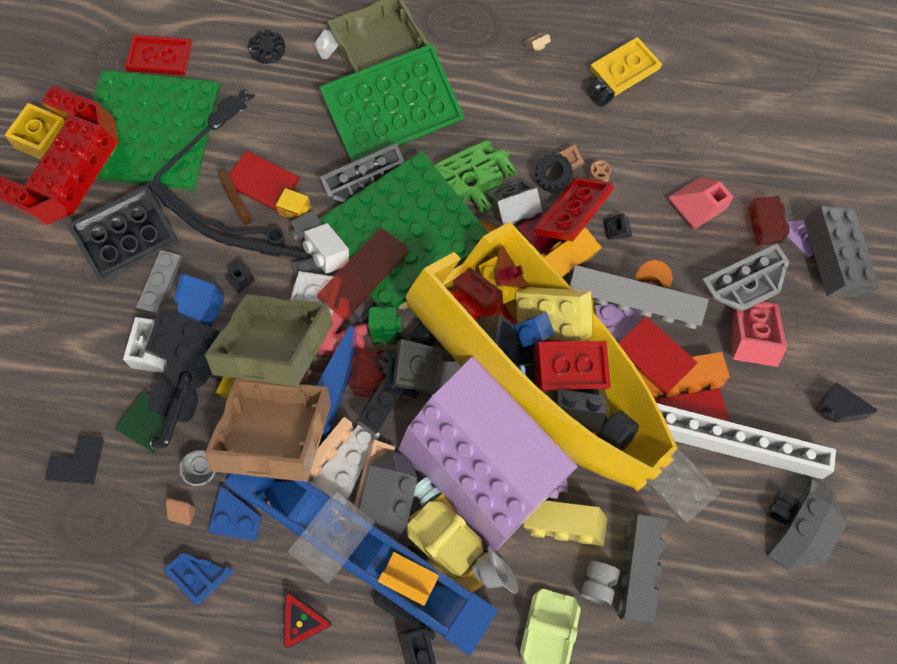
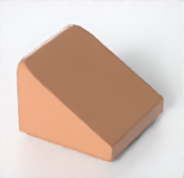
[166,498,196,525]

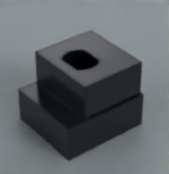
[225,261,255,293]

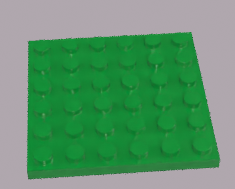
[93,70,221,191]
[319,151,489,309]

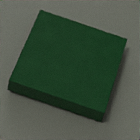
[115,391,178,454]

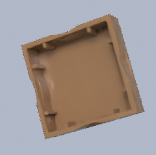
[205,378,331,482]

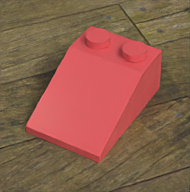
[731,301,787,367]

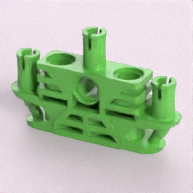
[434,141,517,213]

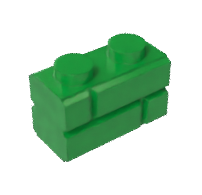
[368,307,403,345]

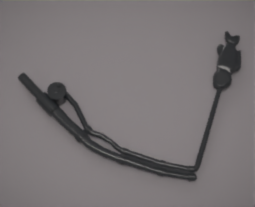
[146,89,309,260]

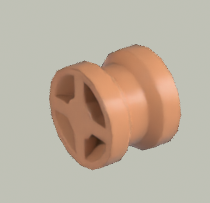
[588,160,611,182]

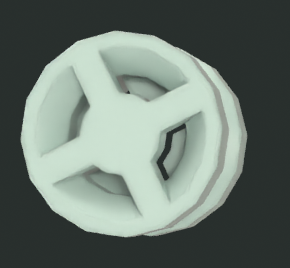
[414,477,440,507]

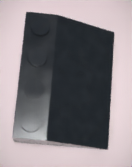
[67,185,179,283]

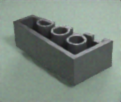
[617,514,668,625]

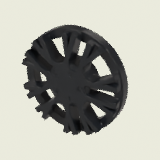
[248,30,286,64]

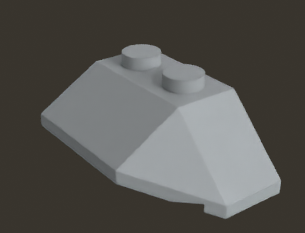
[702,244,789,312]

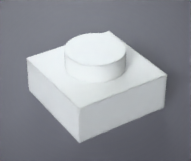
[314,30,338,59]

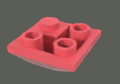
[668,177,734,230]

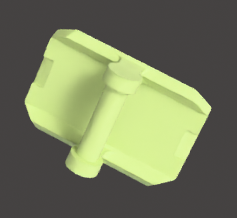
[520,589,581,664]

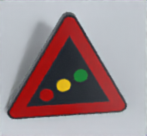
[284,592,332,648]

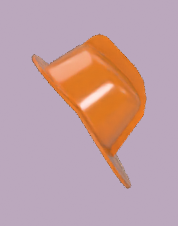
[634,260,673,310]

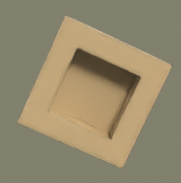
[524,33,551,51]

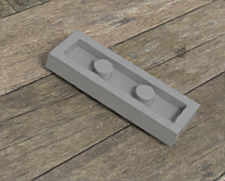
[136,250,182,315]

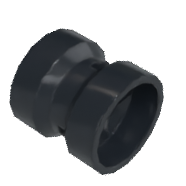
[587,78,615,107]
[766,491,800,524]

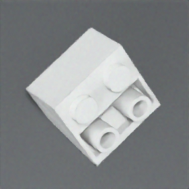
[123,317,164,373]

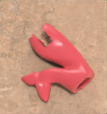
[317,297,369,357]

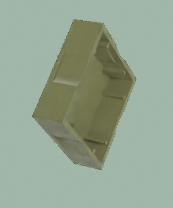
[327,0,429,74]
[205,294,333,387]

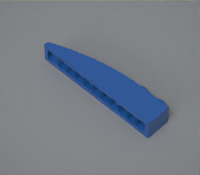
[316,326,357,448]

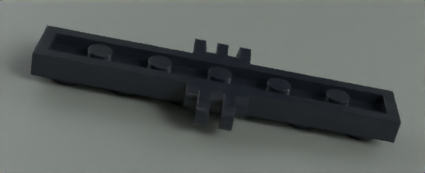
[355,321,436,436]

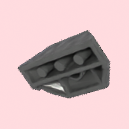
[319,143,404,203]
[357,450,417,541]
[767,478,848,570]

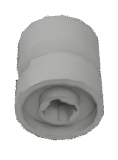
[580,561,620,605]

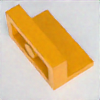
[378,552,439,606]

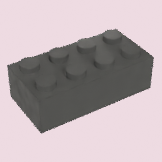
[804,206,879,298]

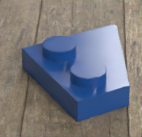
[208,487,262,542]
[163,553,233,607]

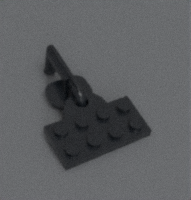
[143,307,223,450]

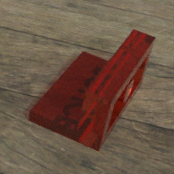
[453,267,504,311]

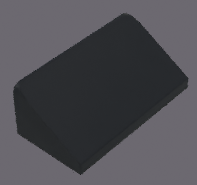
[398,626,436,664]

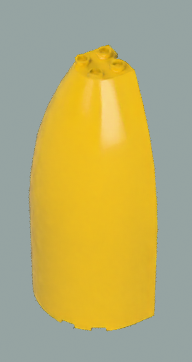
[405,222,678,492]

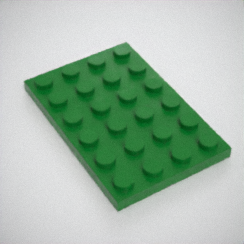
[319,44,465,161]

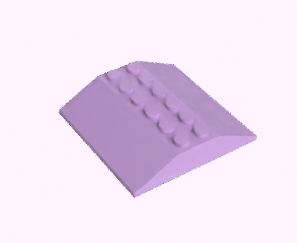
[398,357,578,552]

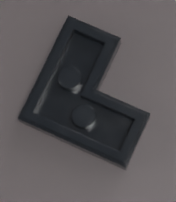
[45,435,104,485]

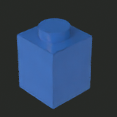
[515,312,555,347]

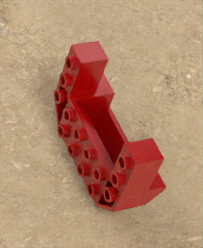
[0,85,119,225]

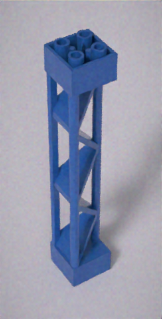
[224,473,498,657]

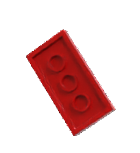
[534,177,614,242]

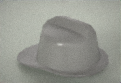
[471,546,518,594]

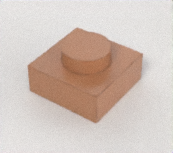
[557,145,585,170]

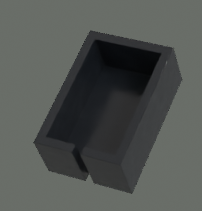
[477,314,537,385]

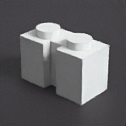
[303,223,349,274]

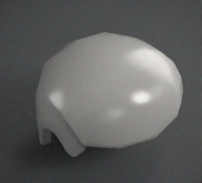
[179,450,216,486]

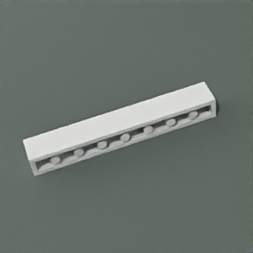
[657,403,836,479]

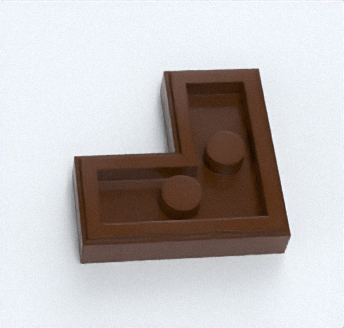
[218,169,252,225]

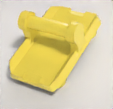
[406,501,484,578]

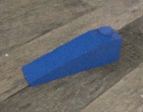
[174,274,224,374]

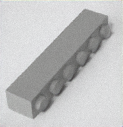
[570,265,709,329]

